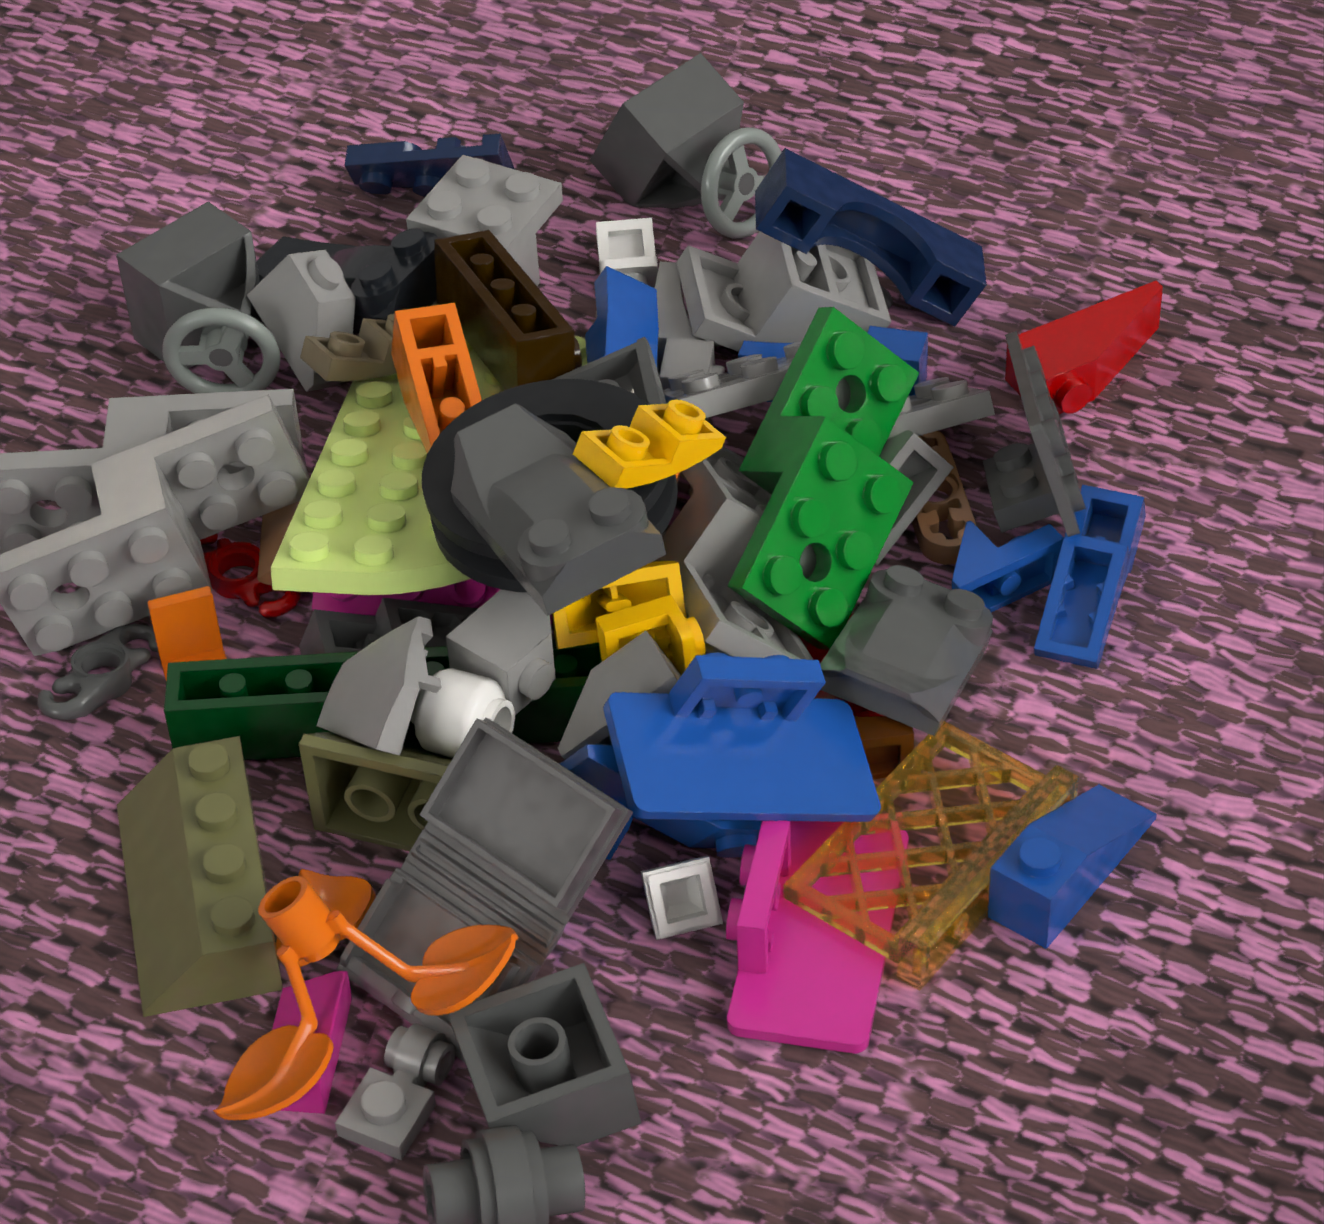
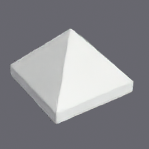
[641,856,723,940]

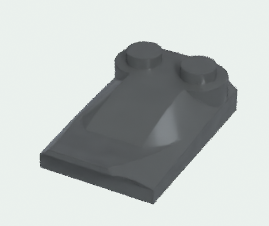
[450,403,666,616]
[820,565,993,736]

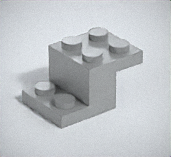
[406,155,563,306]
[677,231,891,352]

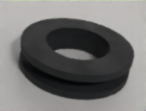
[422,379,678,592]

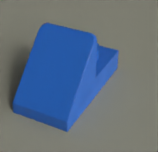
[951,520,1064,612]

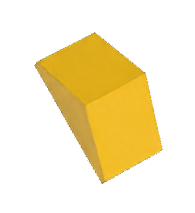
[552,561,687,649]

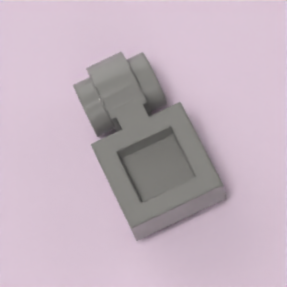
[335,1024,455,1161]

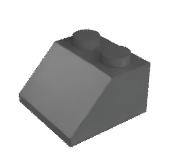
[448,963,641,1147]

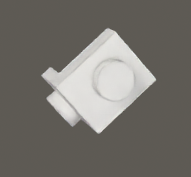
[596,218,658,287]

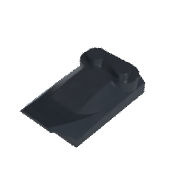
[256,228,439,333]

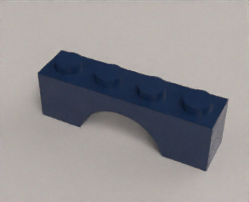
[755,148,987,327]

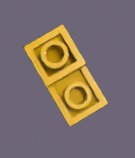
[573,400,726,489]

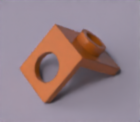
[147,586,227,681]

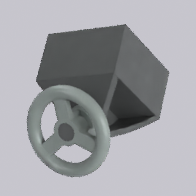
[590,53,782,239]
[116,202,281,394]

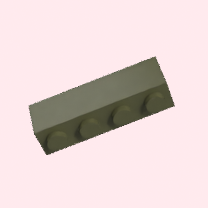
[299,732,452,852]
[117,736,283,1017]

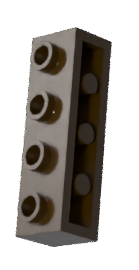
[434,230,582,390]

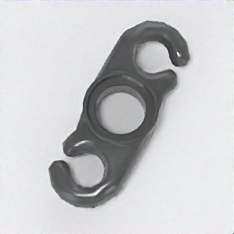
[37,623,158,720]

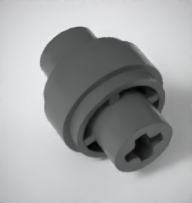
[423,1125,586,1224]

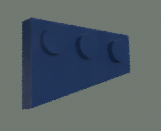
[344,133,515,197]

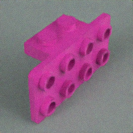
[726,820,909,1054]

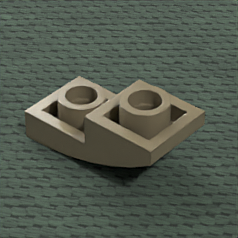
[300,314,396,382]

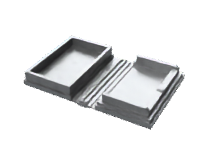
[336,717,633,1061]

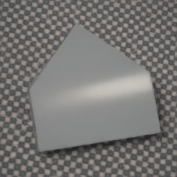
[316,616,442,755]

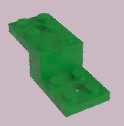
[727,307,919,650]

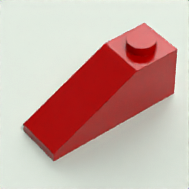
[1005,281,1163,414]

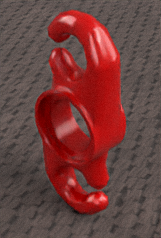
[200,533,301,617]

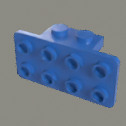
[603,652,881,822]

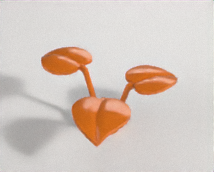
[213,869,519,1120]

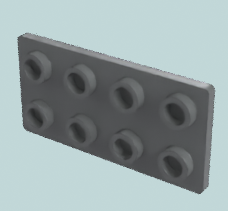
[983,331,1086,537]

